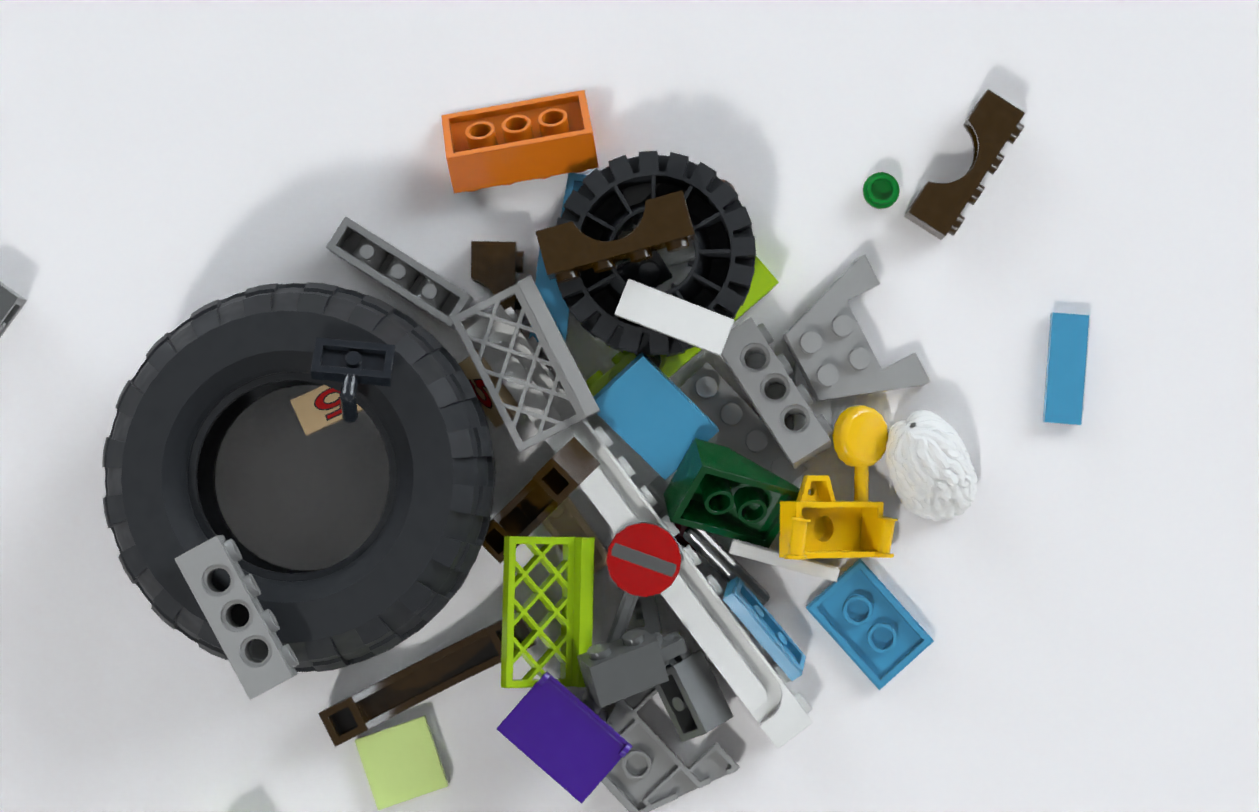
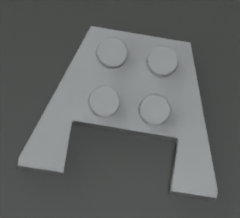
[783,255,930,402]
[601,686,740,812]

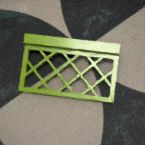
[501,536,595,688]

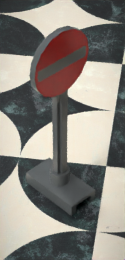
[581,522,681,722]

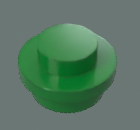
[863,172,900,209]

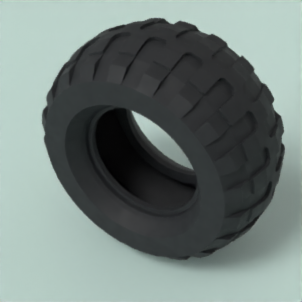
[102,282,496,672]

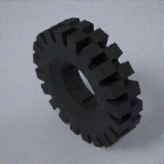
[556,151,756,358]

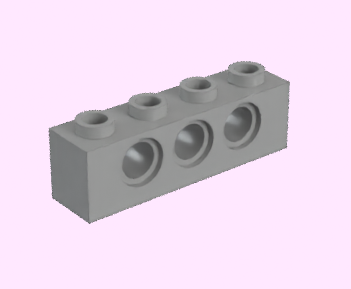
[326,216,474,330]
[721,317,834,469]
[174,535,299,700]

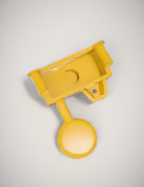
[779,405,898,560]

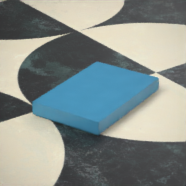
[594,352,719,480]
[805,558,934,690]

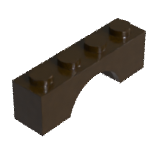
[904,89,1025,240]
[535,190,695,283]
[471,241,524,351]
[482,437,601,564]

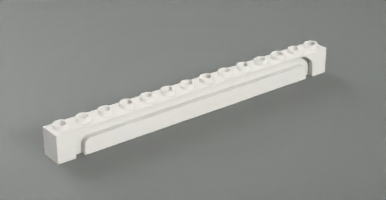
[466,305,813,749]

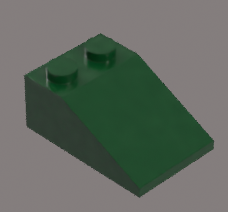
[663,438,800,548]

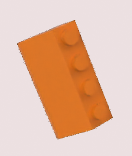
[441,90,599,193]

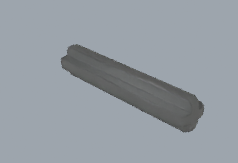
[683,527,770,606]

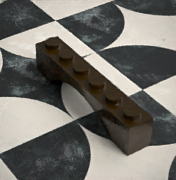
[318,612,537,747]

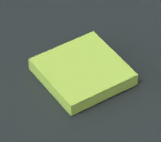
[355,715,449,810]

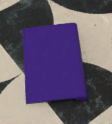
[496,671,632,804]

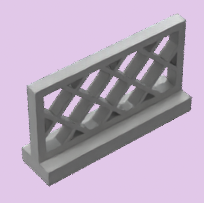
[451,275,600,452]

